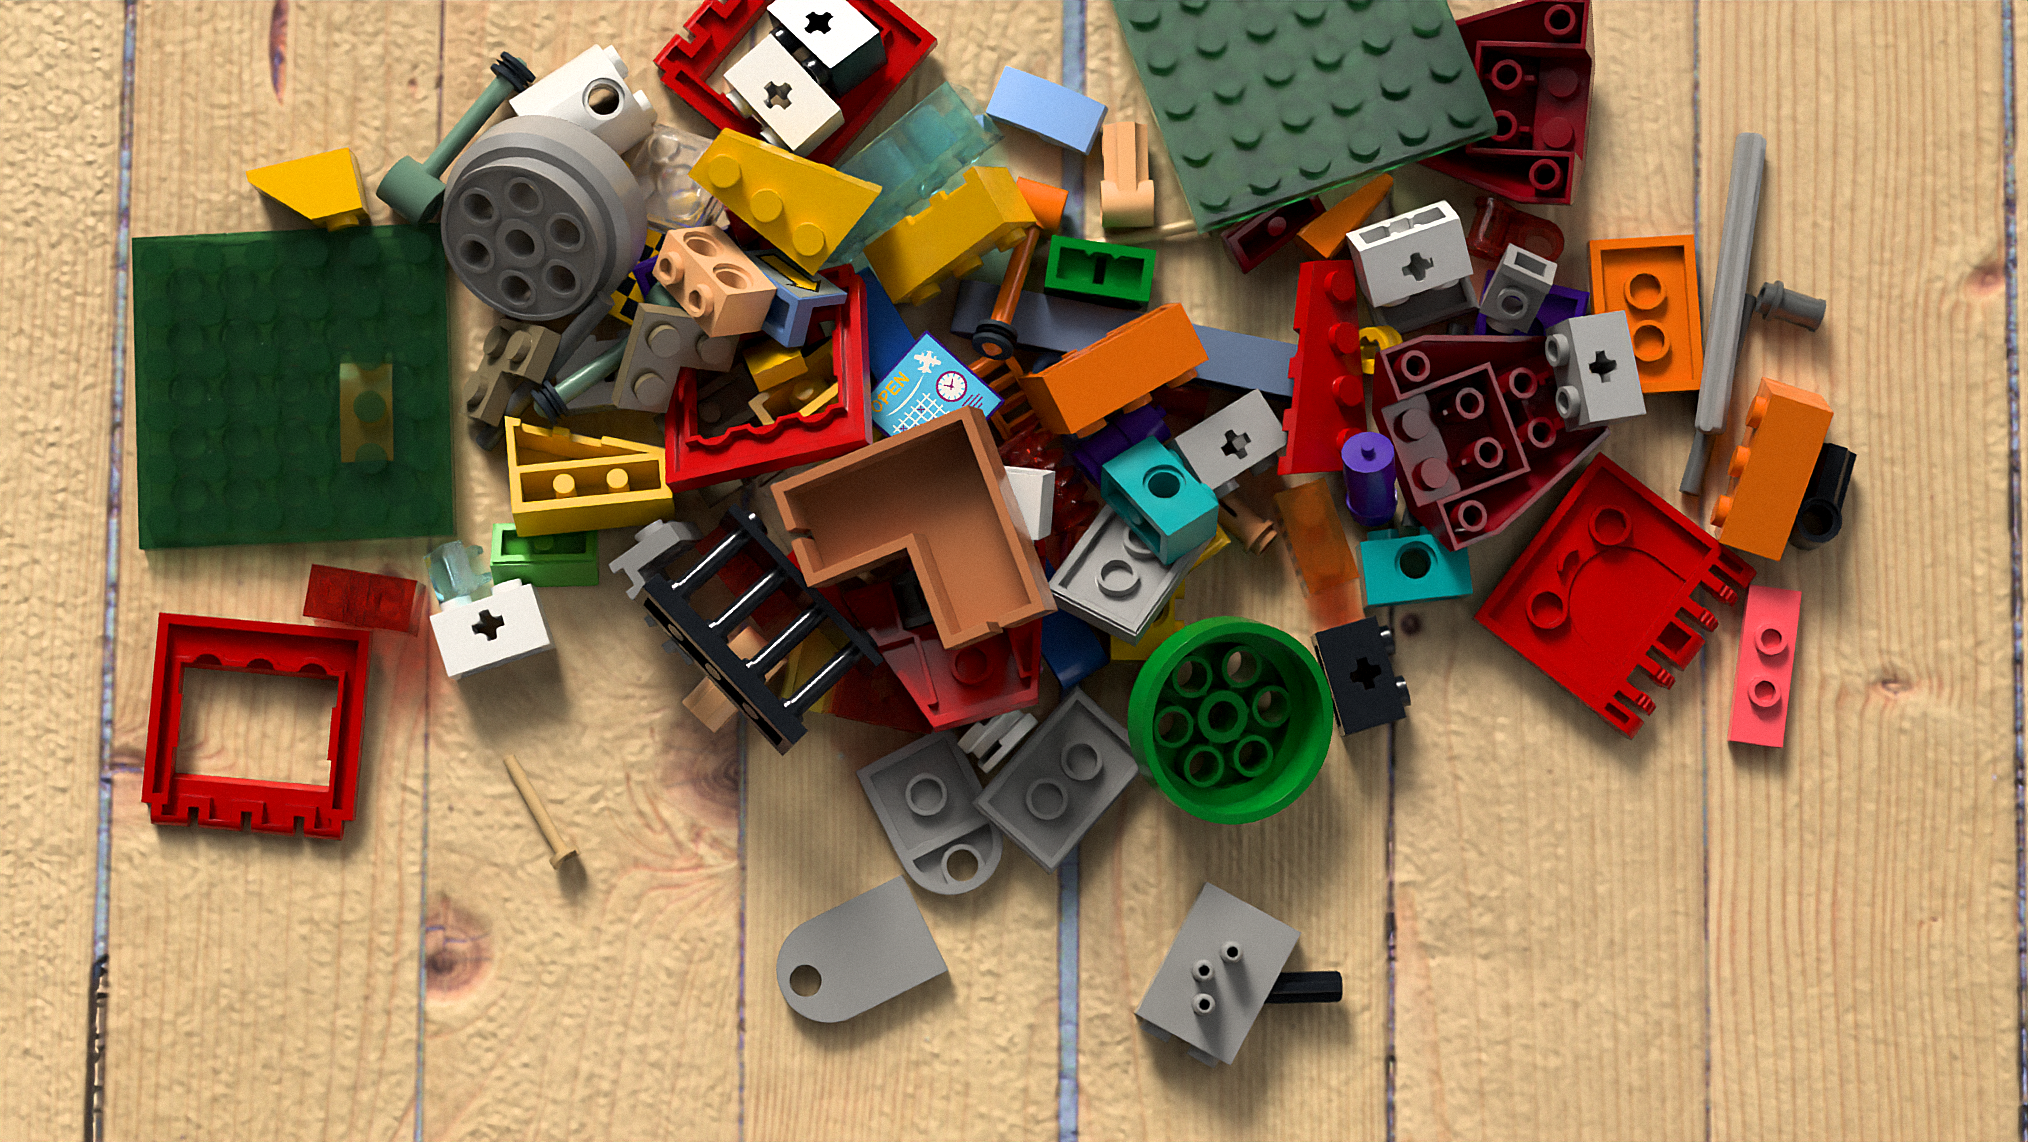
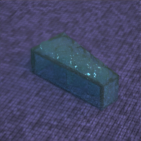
[824,81,1005,265]

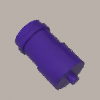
[1071,403,1171,491]
[1341,432,1398,527]

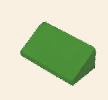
[490,523,599,587]

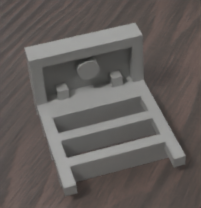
[608,519,706,666]

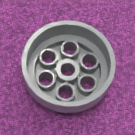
[441,115,647,321]

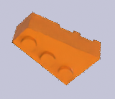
[1017,302,1209,439]
[1710,376,1834,562]

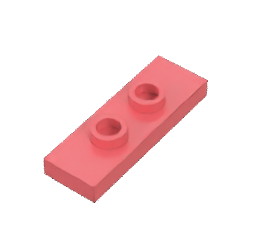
[1727,584,1802,749]

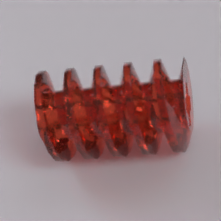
[997,418,1100,536]

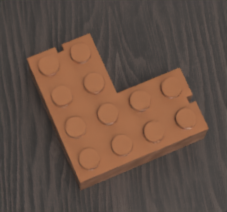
[770,405,1058,650]

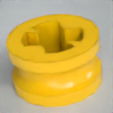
[1359,325,1403,374]

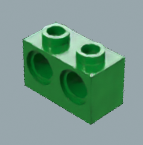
[1044,235,1157,312]

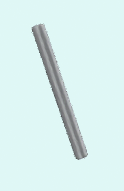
[1695,132,1767,436]

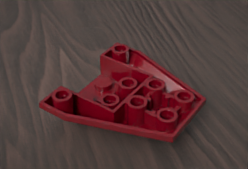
[1369,0,1596,206]
[1372,335,1611,552]

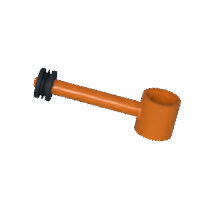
[972,176,1069,360]

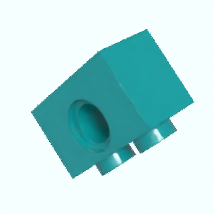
[1101,435,1219,566]
[1355,526,1473,609]

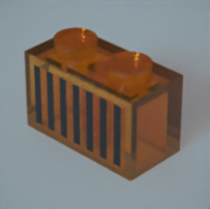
[1270,477,1360,599]

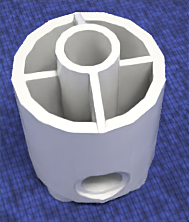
[509,44,658,156]

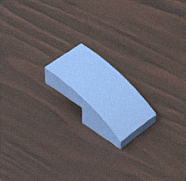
[985,66,1108,156]

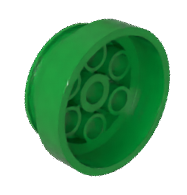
[1127,616,1334,825]

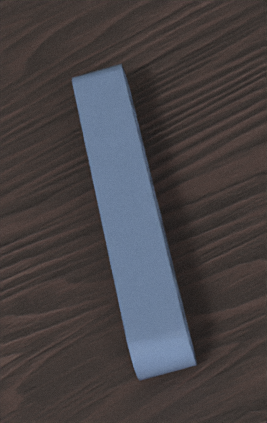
[950,280,1298,403]

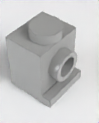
[1479,243,1557,334]

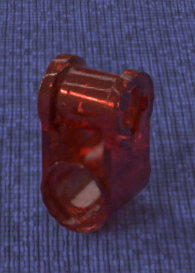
[1465,196,1565,264]

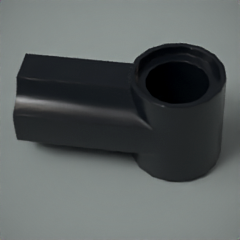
[1788,443,1857,551]

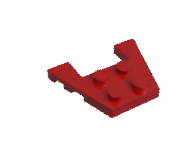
[843,538,1047,733]

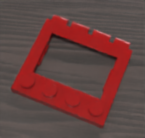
[652,0,938,167]
[665,263,873,494]
[141,612,374,841]

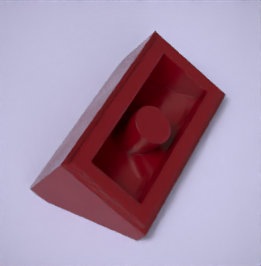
[1220,172,1327,274]

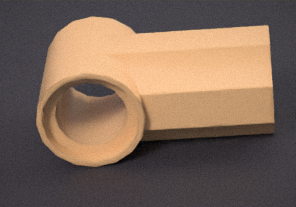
[1100,122,1154,227]
[682,625,789,734]

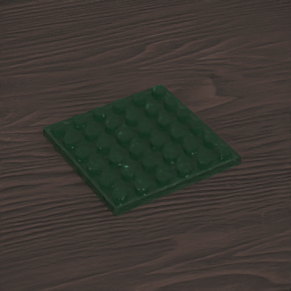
[1109,0,1498,235]
[132,222,457,551]

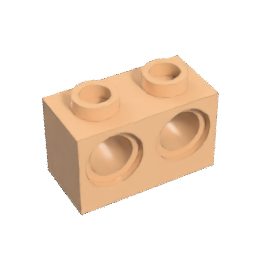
[652,225,777,338]

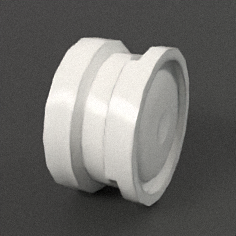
[957,710,1039,774]

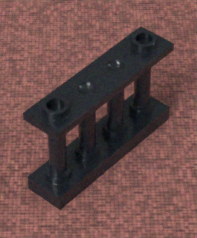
[634,503,884,756]

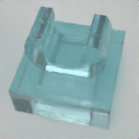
[423,540,492,606]

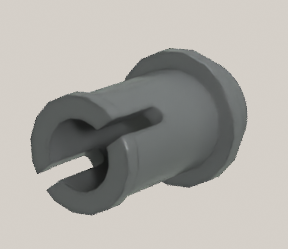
[1755,280,1826,332]

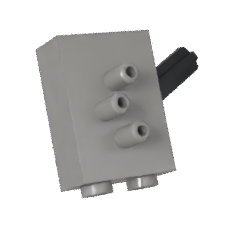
[1134,882,1343,1069]

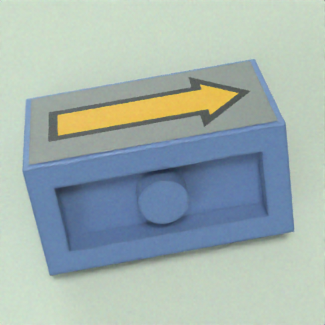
[744,248,847,348]

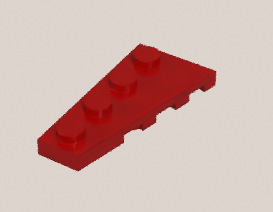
[1277,260,1367,475]

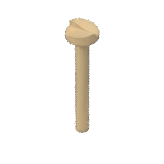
[1091,207,1212,246]
[503,755,581,870]

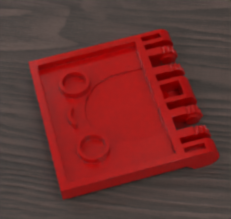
[1471,451,1757,740]

